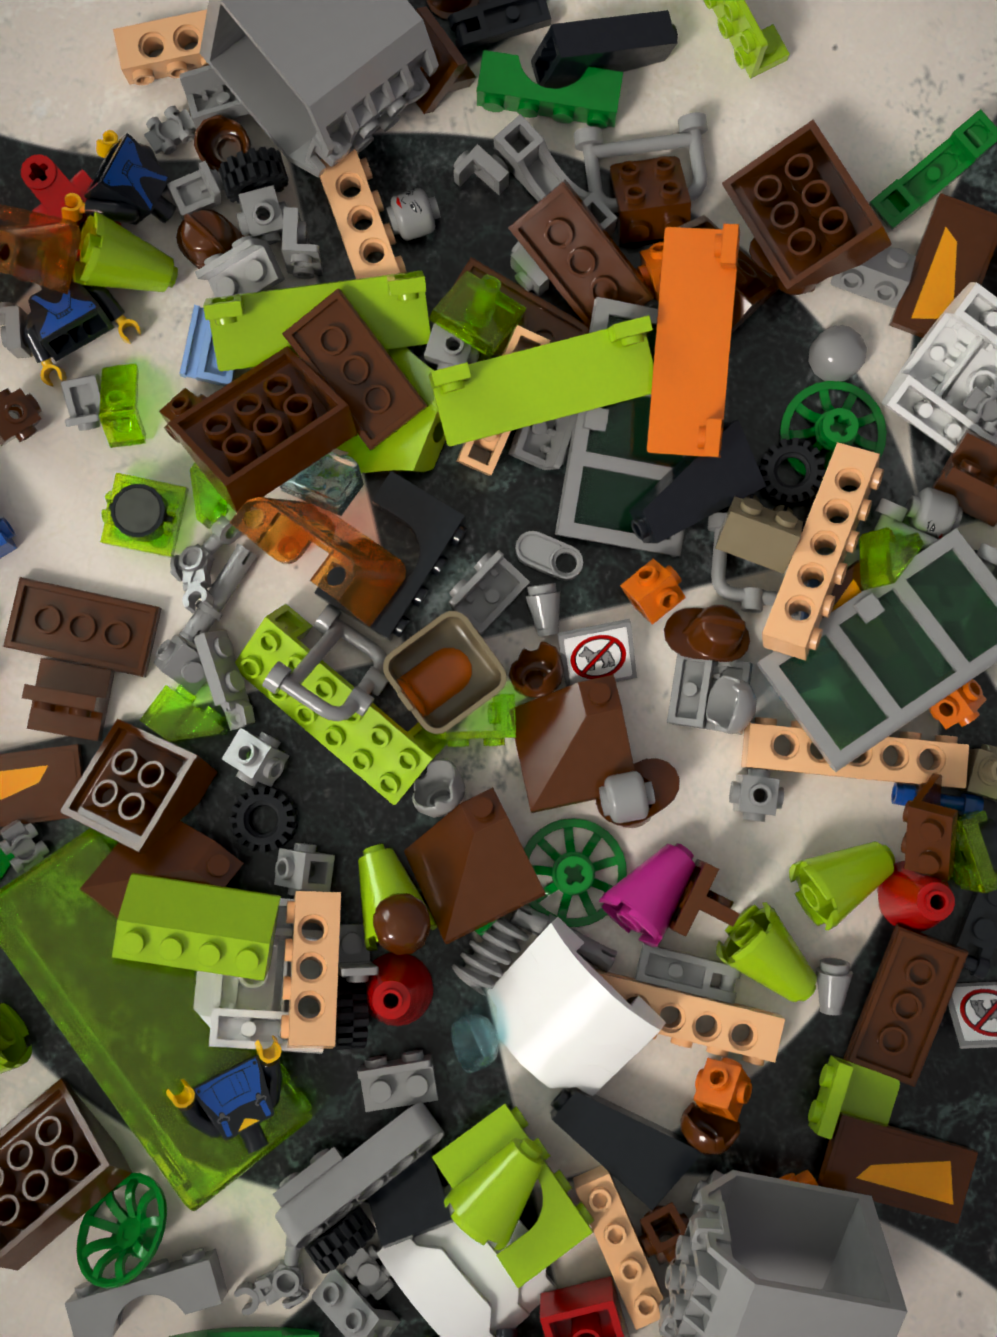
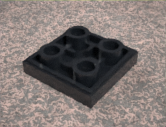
[368,1149,454,1249]

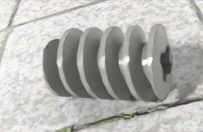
[451,916,529,996]

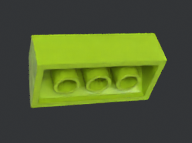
[112,873,281,981]

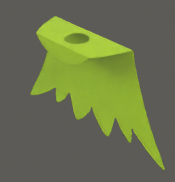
[314,347,446,483]

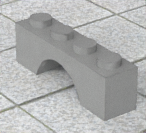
[494,114,617,236]
[65,1248,228,1337]

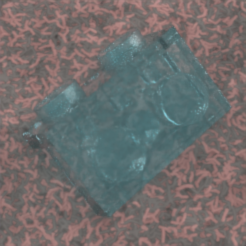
[280,452,364,516]

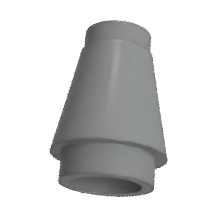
[525,583,560,636]
[816,958,853,1015]

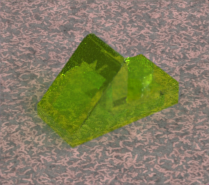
[859,527,924,590]

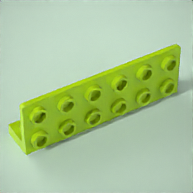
[703,0,790,79]
[203,270,430,371]
[429,315,654,447]
[235,603,449,805]

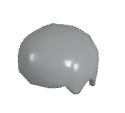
[808,325,867,382]
[706,675,757,734]
[412,758,465,818]

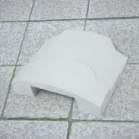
[882,282,997,453]
[193,898,324,1054]
[487,917,666,1096]
[377,1184,557,1337]

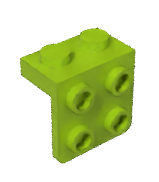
[808,1055,900,1140]

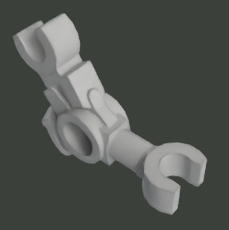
[170,515,241,613]
[234,1237,310,1315]

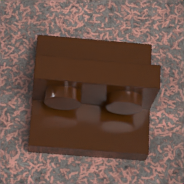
[415,6,476,114]
[931,429,997,527]
[22,658,115,742]
[668,859,740,937]

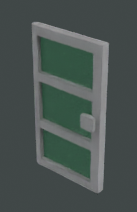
[555,297,686,557]
[757,528,997,772]

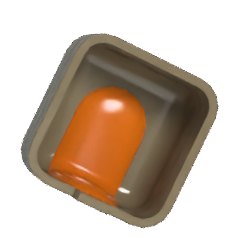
[383,611,507,734]

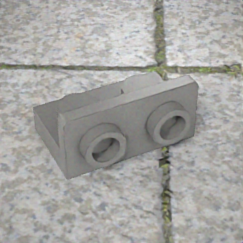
[282,207,323,279]
[195,236,285,297]
[357,1050,439,1112]

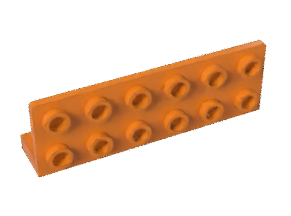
[647,224,740,458]

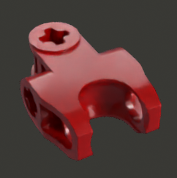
[21,154,123,262]

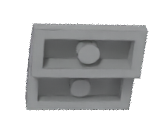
[667,654,753,735]

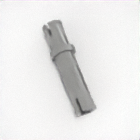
[179,544,257,644]
[509,905,617,972]

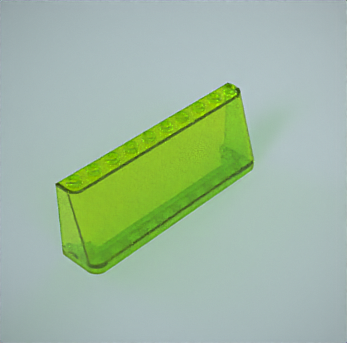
[0,828,313,1211]

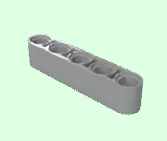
[275,1102,444,1250]

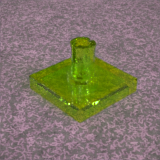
[429,271,527,358]

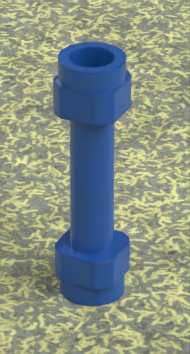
[891,783,984,818]

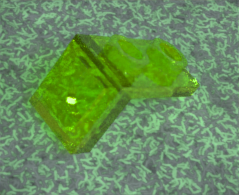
[99,364,146,448]
[438,694,516,747]

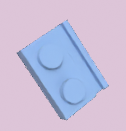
[180,305,235,386]

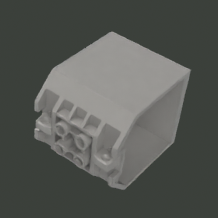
[200,0,439,177]
[658,1170,908,1337]

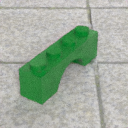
[476,50,623,129]

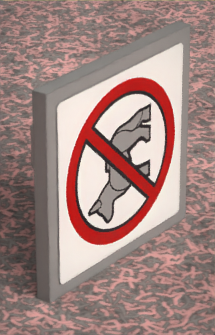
[558,619,637,687]
[948,982,997,1049]

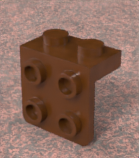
[610,156,691,245]
[901,773,958,881]

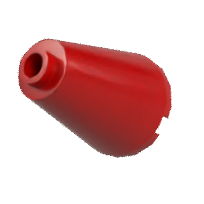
[877,861,955,932]
[365,952,433,1026]

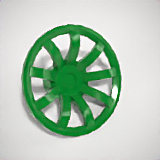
[780,381,887,478]
[524,818,627,927]
[76,1173,167,1289]

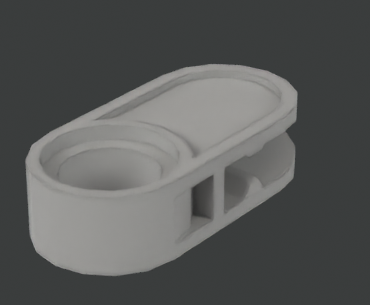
[515,531,583,581]

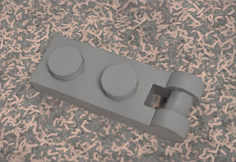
[635,943,741,1004]

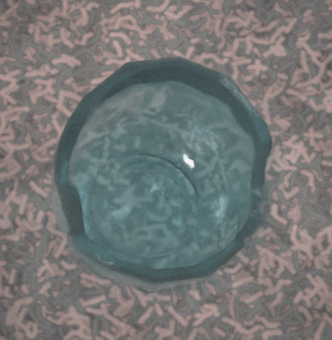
[451,1013,499,1073]

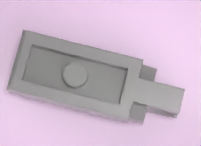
[194,630,255,731]

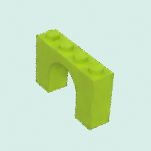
[432,1104,595,1288]

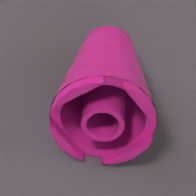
[599,843,696,947]

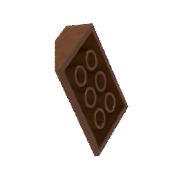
[722,119,892,293]
[167,346,357,514]
[0,1078,133,1271]

